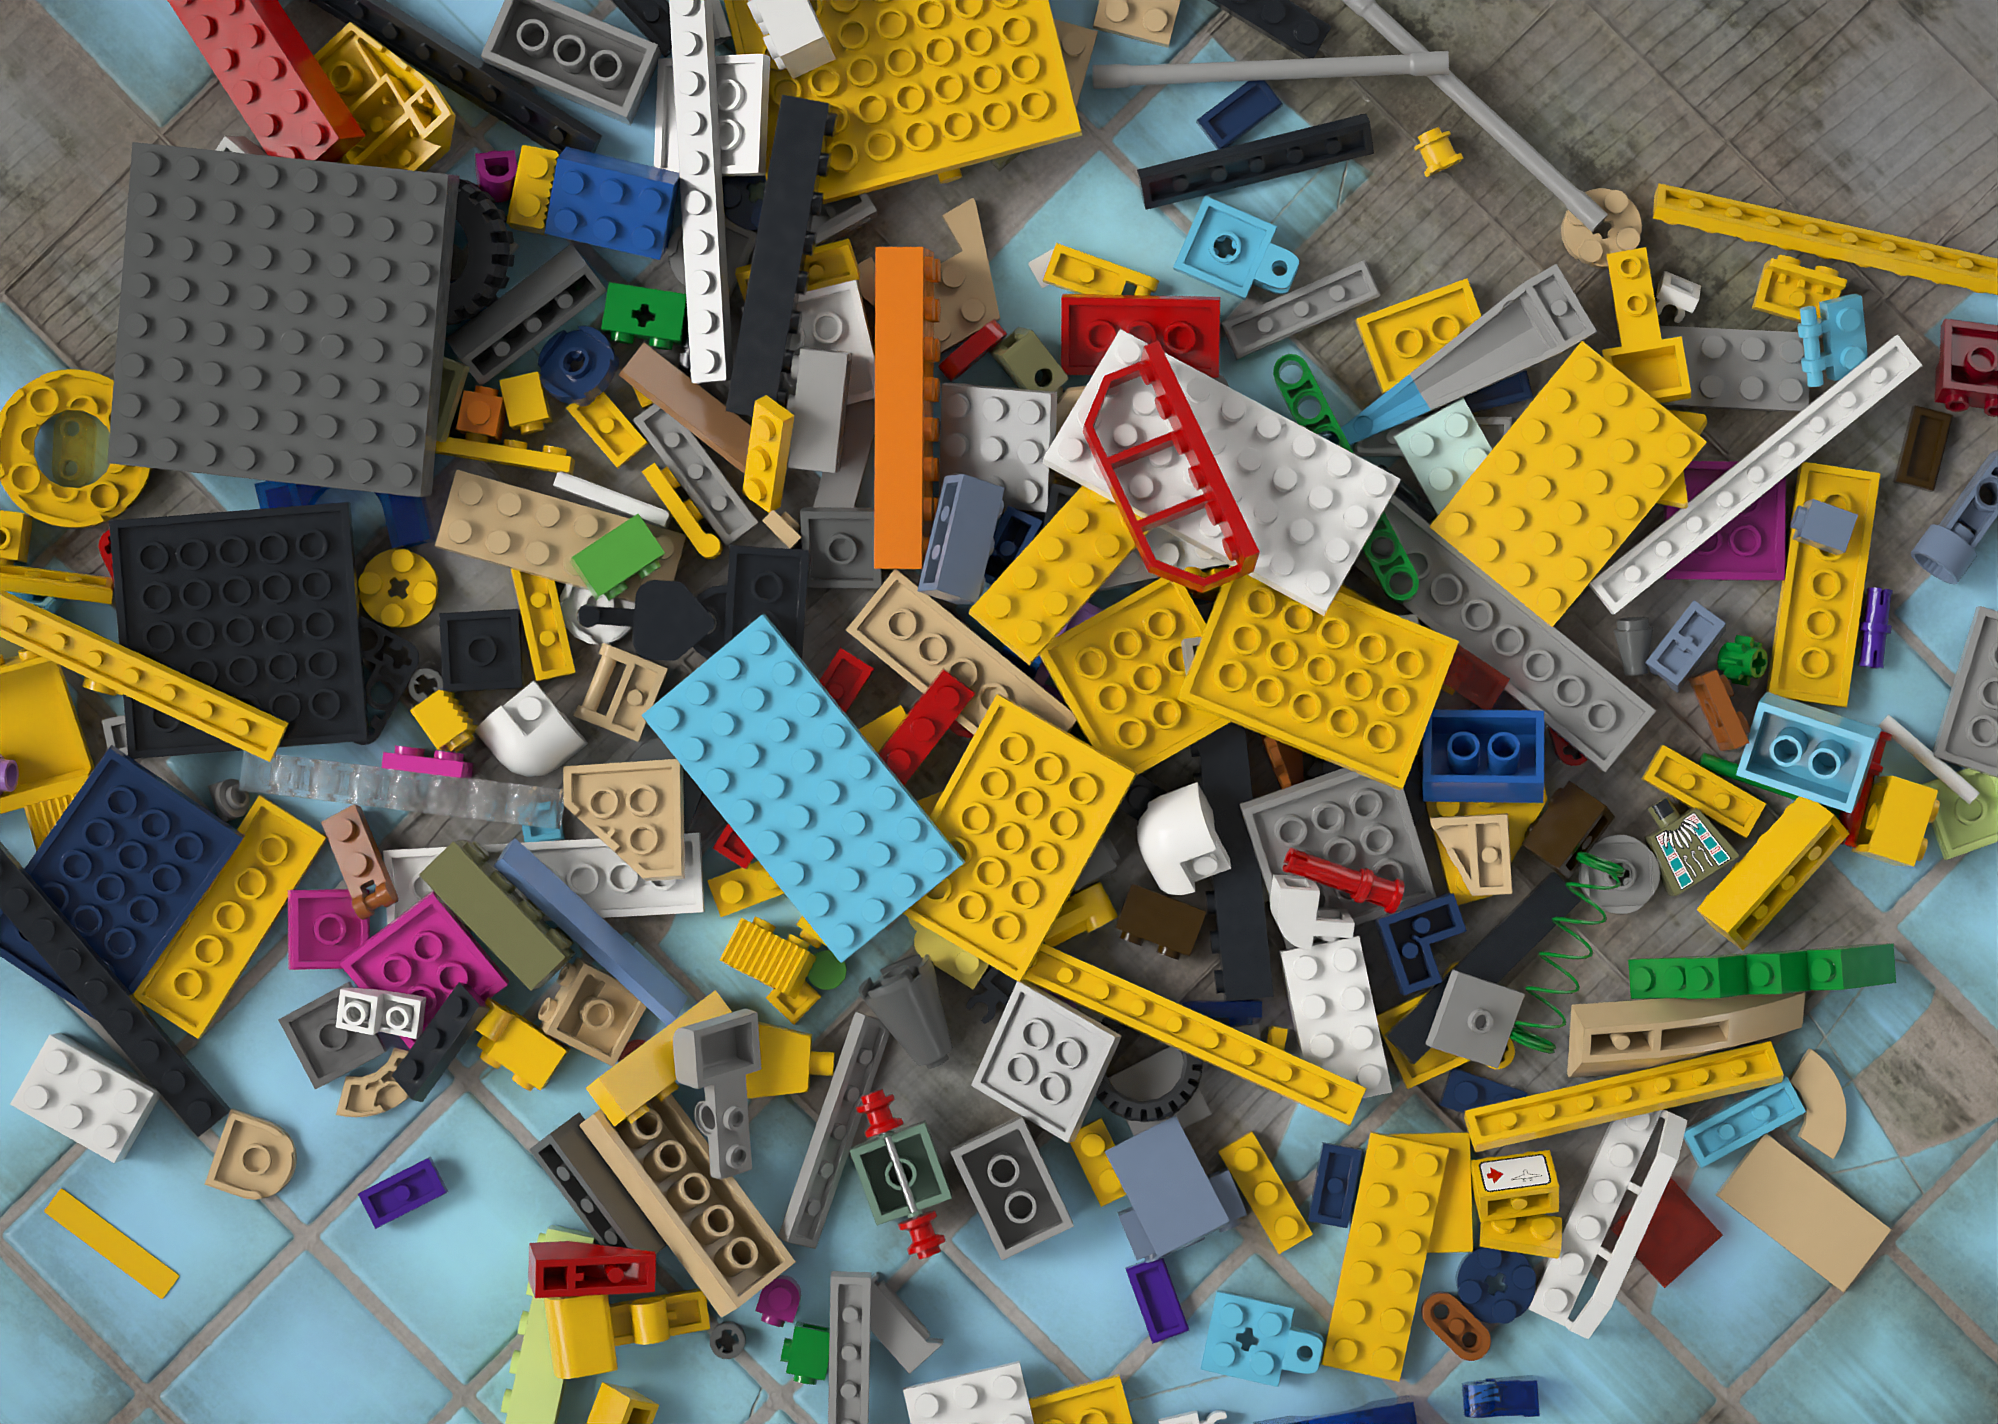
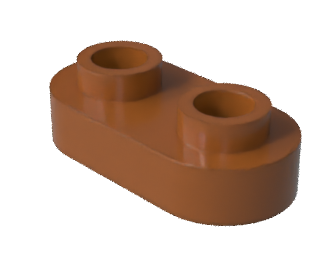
[1421,1291,1491,1361]

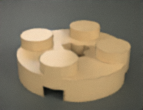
[1561,188,1642,269]

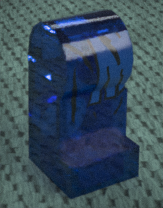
[1462,1375,1540,1418]

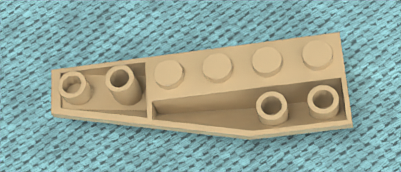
[1567,991,1806,1078]

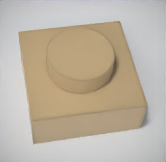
[762,510,802,549]

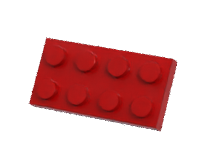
[1061,294,1221,378]

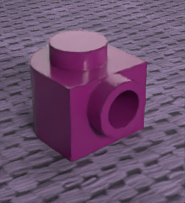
[475,150,518,203]
[755,1275,801,1327]

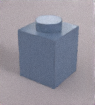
[1790,499,1858,555]

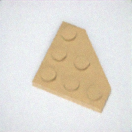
[563,759,685,881]

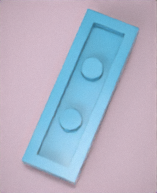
[1683,1076,1806,1168]

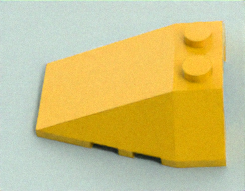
[314,22,455,172]

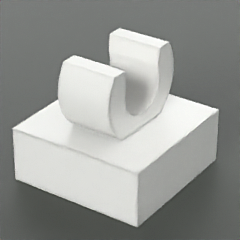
[1656,271,1701,323]

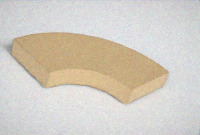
[336,1047,409,1117]
[1788,1048,1846,1159]

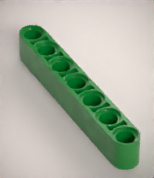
[1273,354,1419,604]

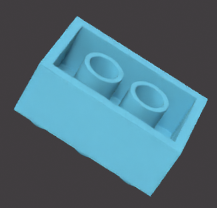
[1736,692,1882,813]

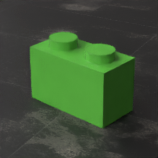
[570,514,665,601]

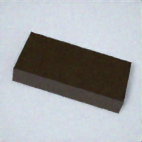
[1893,405,1953,492]

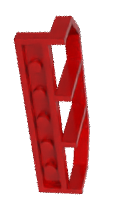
[1083,341,1260,593]

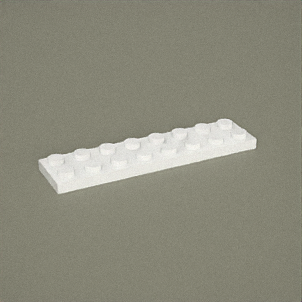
[383,833,705,925]

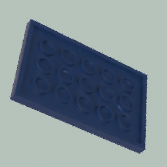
[0,745,245,1021]

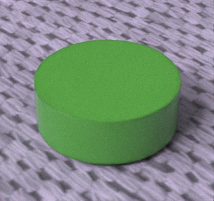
[808,950,847,990]

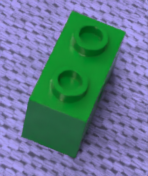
[601,282,687,350]

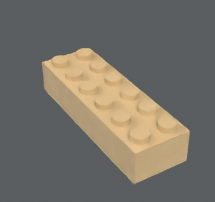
[579,1094,796,1318]

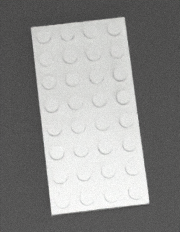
[1042,329,1401,616]

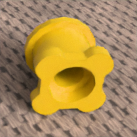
[1414,127,1463,177]

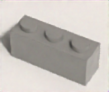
[787,347,852,473]

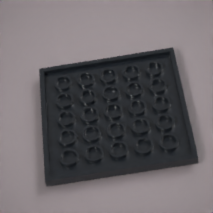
[109,502,370,759]

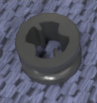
[408,668,443,703]
[710,1321,746,1359]

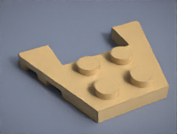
[858,198,1000,354]

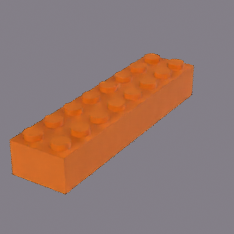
[874,247,941,569]

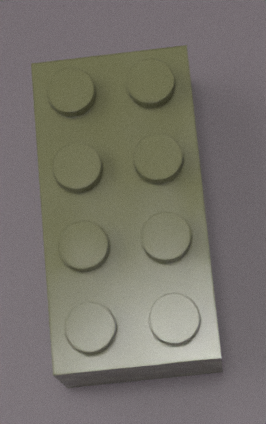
[419,840,576,991]

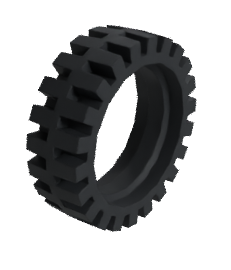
[1095,1017,1203,1122]

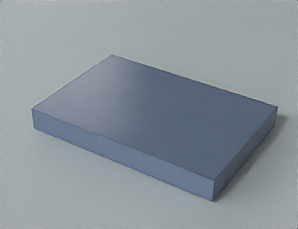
[1105,1115,1230,1260]

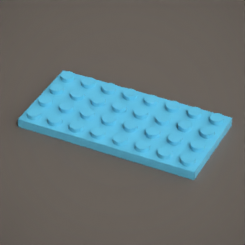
[642,614,965,963]

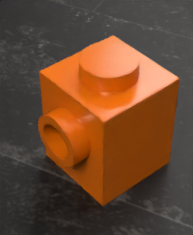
[456,386,506,441]

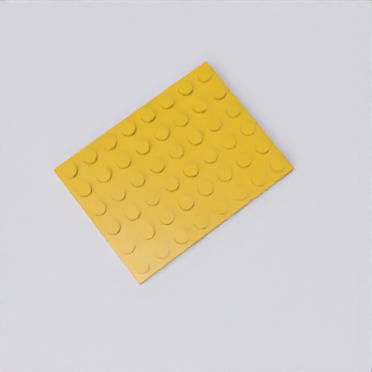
[724,0,1082,204]

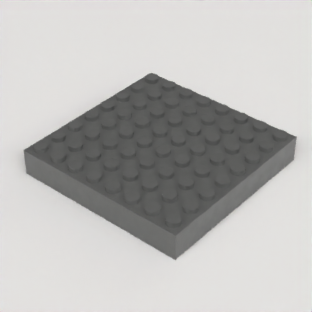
[107,142,459,497]

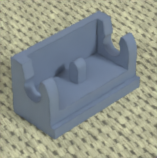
[1645,600,1726,693]

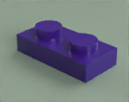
[358,1156,448,1229]

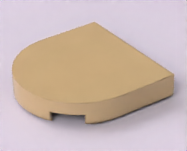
[204,1109,297,1200]

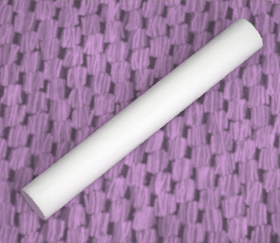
[1878,715,1980,805]

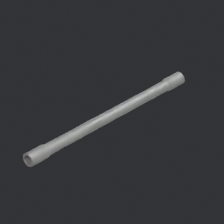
[1342,0,1609,232]
[1093,51,1449,89]

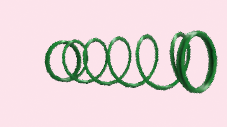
[1509,852,1625,1054]

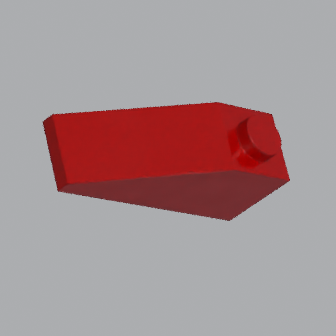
[528,1241,656,1298]

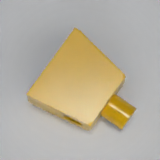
[746,1022,835,1099]

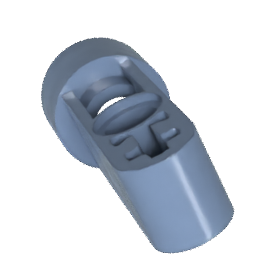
[1911,449,1998,585]

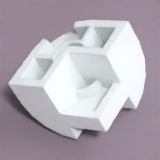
[475,681,589,777]
[1137,782,1231,895]

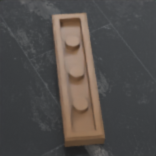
[619,343,751,473]

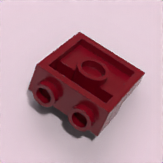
[1935,319,1998,417]

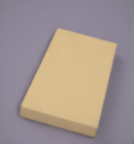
[1715,1134,1891,1293]

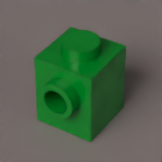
[780,1321,830,1385]

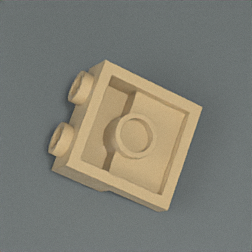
[538,957,646,1067]

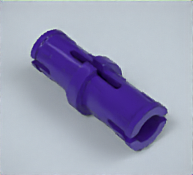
[1858,587,1893,669]

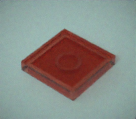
[1610,1177,1723,1288]

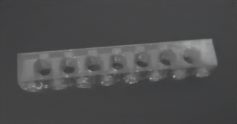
[239,751,564,829]

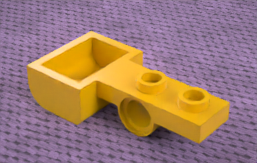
[1602,247,1691,403]
[544,1288,710,1379]

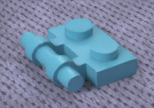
[1797,294,1868,387]

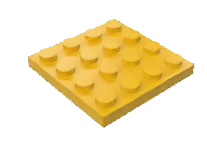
[1039,577,1231,776]

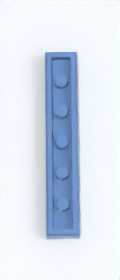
[494,838,688,1026]

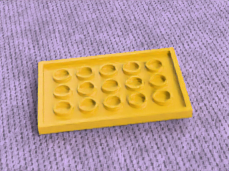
[1429,341,1707,627]
[1177,565,1459,790]
[903,694,1137,982]

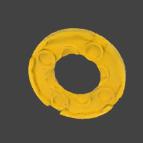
[0,369,152,528]

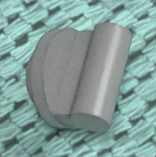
[208,779,250,822]

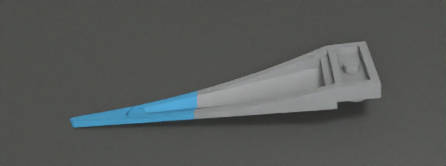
[1327,264,1597,446]

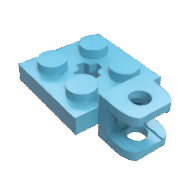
[1173,196,1299,300]
[1201,1290,1325,1387]

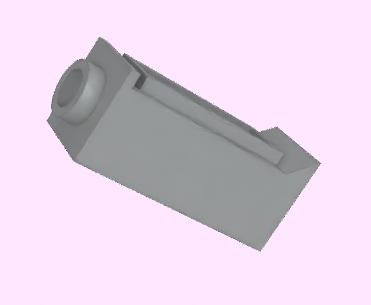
[870,1272,943,1374]

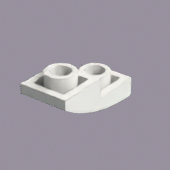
[336,988,426,1039]

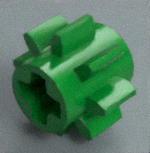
[1717,635,1768,686]

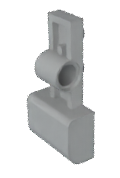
[673,1009,761,1180]

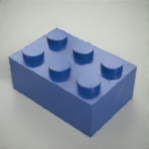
[544,147,680,260]
[1423,710,1544,803]

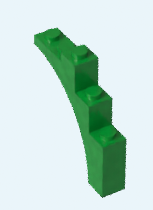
[1628,943,1896,999]

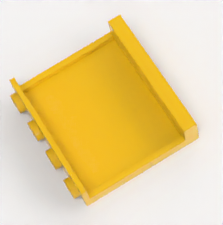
[0,648,95,814]

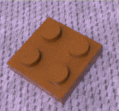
[1688,670,1750,751]

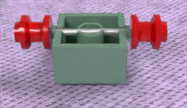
[850,1089,952,1259]

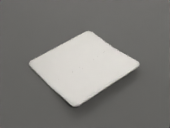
[1028,249,1053,288]

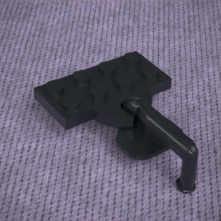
[577,545,809,661]

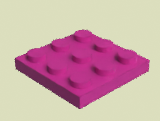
[340,890,509,1049]

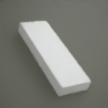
[553,471,672,529]

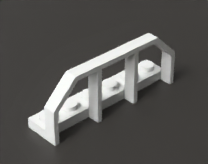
[1528,1110,1688,1339]

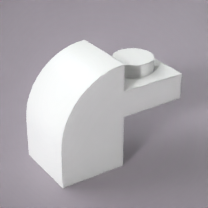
[1270,874,1355,951]

